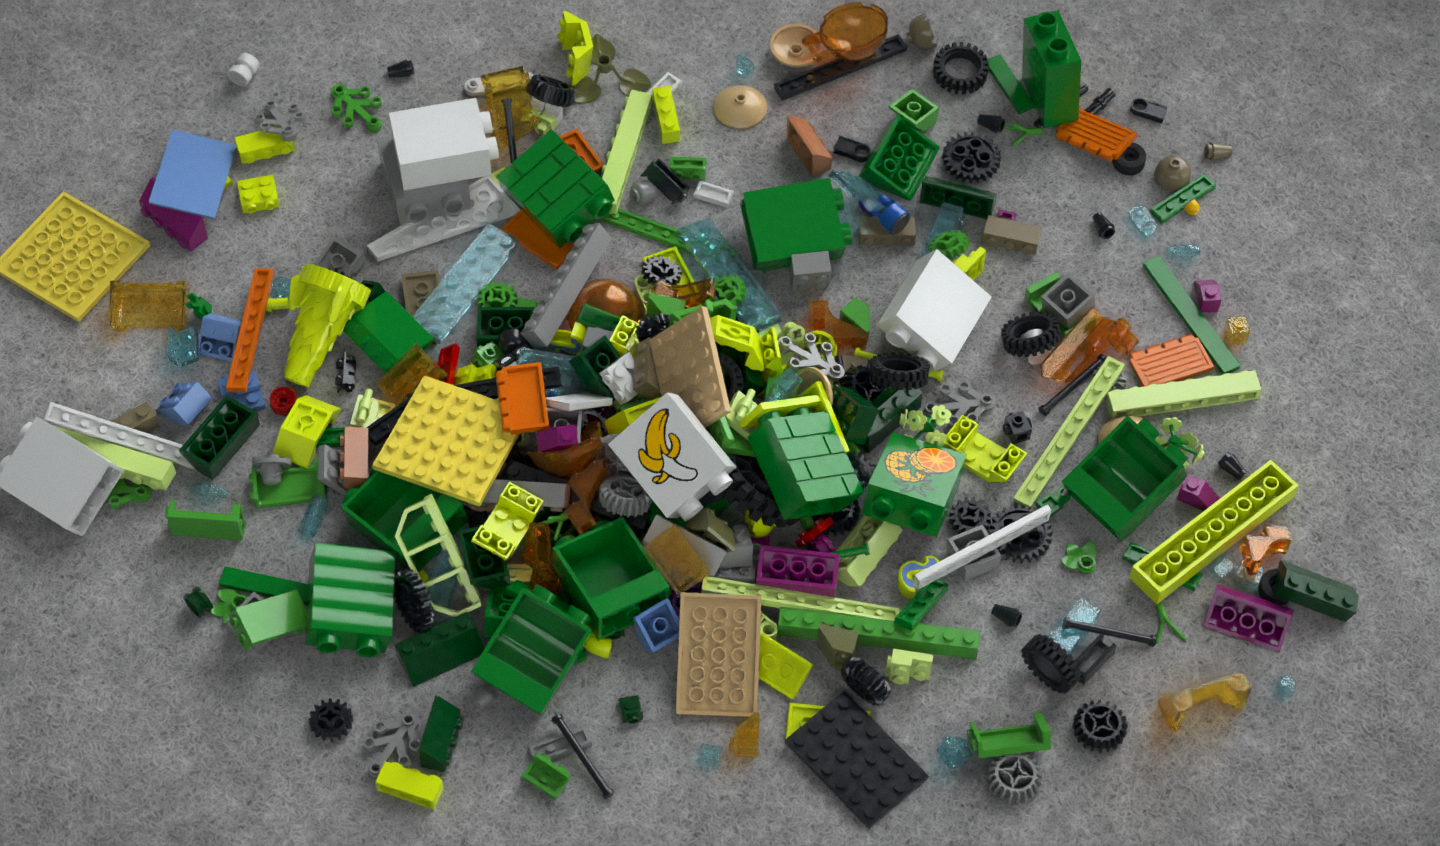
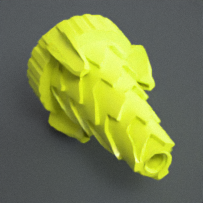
[284,263,371,388]

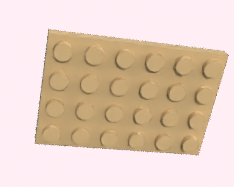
[649,306,731,428]
[676,592,761,718]

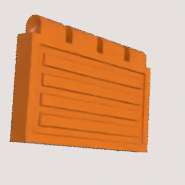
[1055,108,1137,162]
[501,210,574,270]
[1129,334,1214,387]
[495,362,550,435]

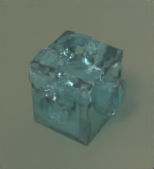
[936,736,974,769]

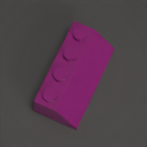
[139,177,208,252]
[756,545,840,598]
[1203,584,1294,652]

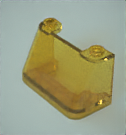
[481,66,538,149]
[109,281,190,331]
[1157,673,1252,733]

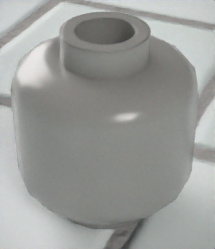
[629,180,657,206]

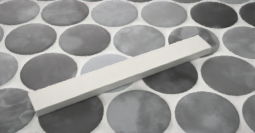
[44,402,195,470]
[913,505,1051,589]

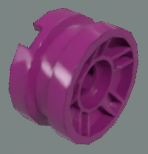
[807,534,836,553]

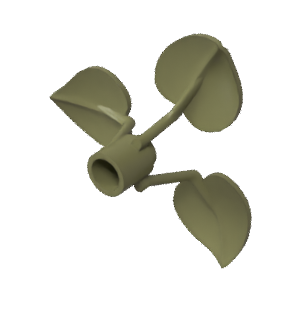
[572,34,651,103]

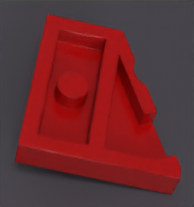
[795,517,835,548]

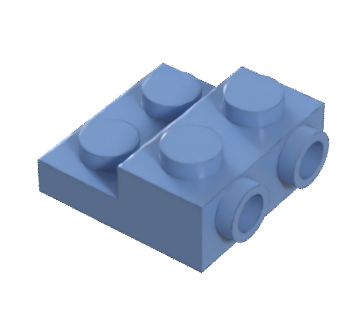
[218,370,266,411]

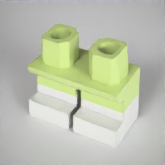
[521,96,563,136]

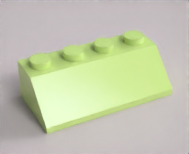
[836,515,903,587]

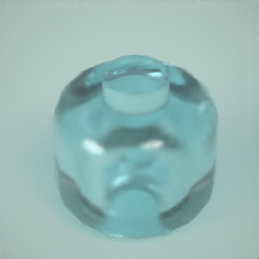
[1275,675,1297,697]

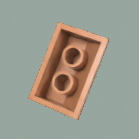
[786,115,833,176]
[339,427,368,490]

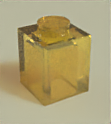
[1224,316,1250,345]

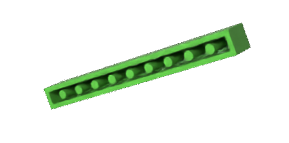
[778,607,980,659]

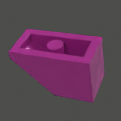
[1194,280,1222,313]
[537,425,578,453]
[1177,474,1220,511]

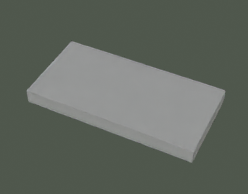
[641,514,727,583]

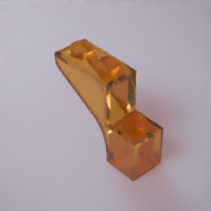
[647,279,716,309]
[809,300,867,349]
[564,459,607,535]
[520,523,562,596]
[1239,524,1292,576]

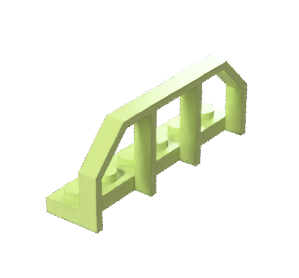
[395,494,483,617]

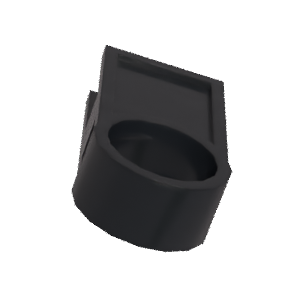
[1130,98,1168,124]
[833,136,871,162]

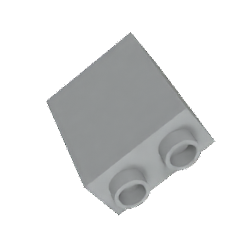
[377,135,471,225]

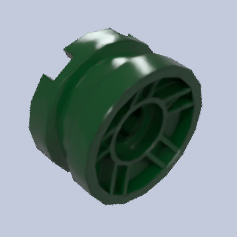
[183,586,213,618]

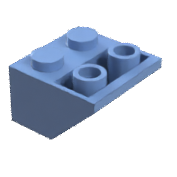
[197,313,242,361]
[156,381,212,426]

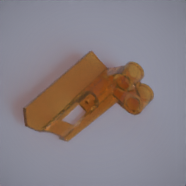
[1040,307,1139,383]

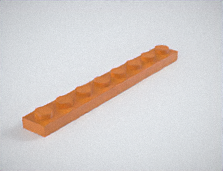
[226,268,275,393]

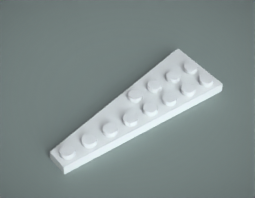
[367,176,520,262]

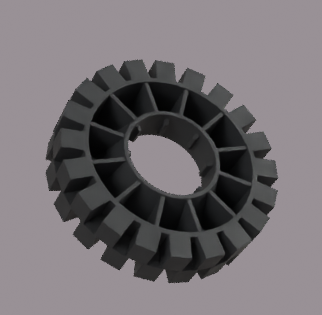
[724,453,800,528]

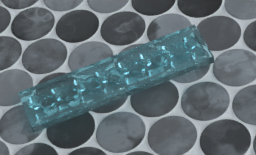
[677,218,783,331]
[413,223,519,344]

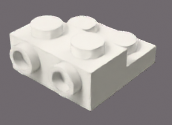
[599,352,638,405]

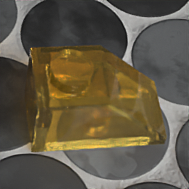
[729,712,759,758]

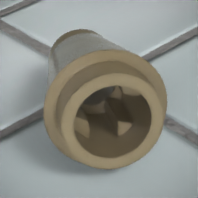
[1204,142,1232,160]

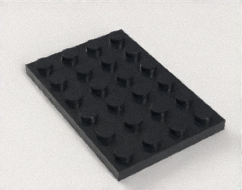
[785,690,929,829]

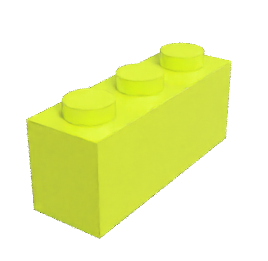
[652,86,680,144]
[235,127,295,164]
[375,761,444,810]

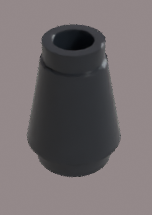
[387,59,414,78]
[977,114,1005,133]
[1092,212,1115,239]
[1218,452,1247,480]
[991,604,1022,627]

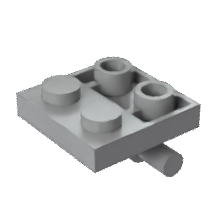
[318,444,349,497]

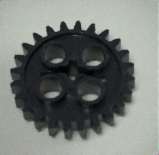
[942,131,1001,184]
[989,504,1053,564]
[393,569,435,633]

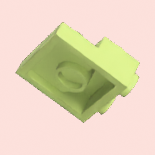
[885,648,933,685]

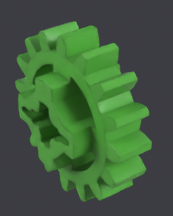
[929,230,970,260]
[706,273,747,307]
[477,280,518,307]

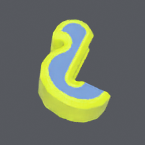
[546,322,587,354]
[897,556,940,599]

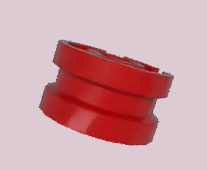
[269,386,297,417]

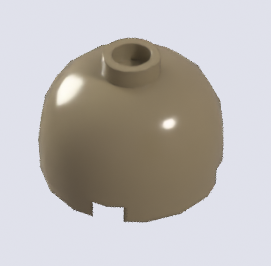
[906,13,937,50]
[1154,155,1191,192]

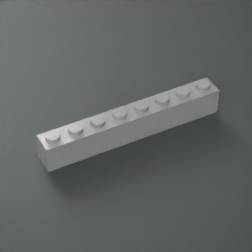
[521,223,612,349]

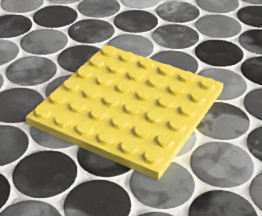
[0,191,151,322]
[372,375,520,507]

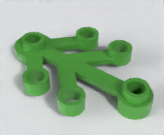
[331,84,382,132]
[107,479,151,509]

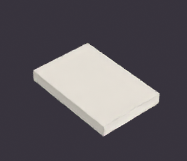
[546,392,613,411]

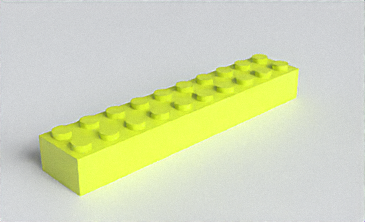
[1129,460,1299,604]

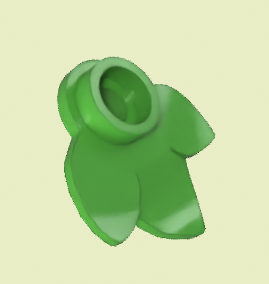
[1061,541,1098,574]
[210,589,247,624]

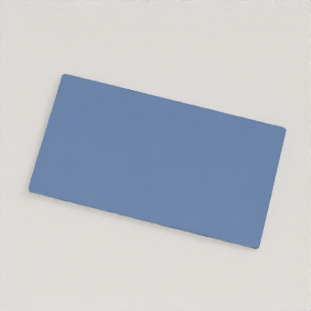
[149,130,236,219]

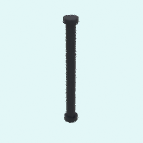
[501,98,517,163]
[1038,354,1107,416]
[1062,617,1157,647]
[551,713,615,799]

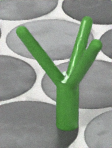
[1004,123,1043,146]
[531,508,574,541]
[1156,604,1187,644]

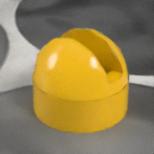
[1184,199,1200,215]

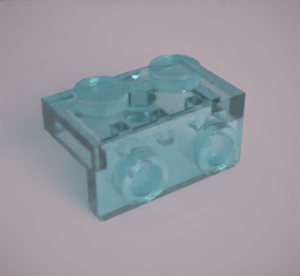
[167,326,199,367]

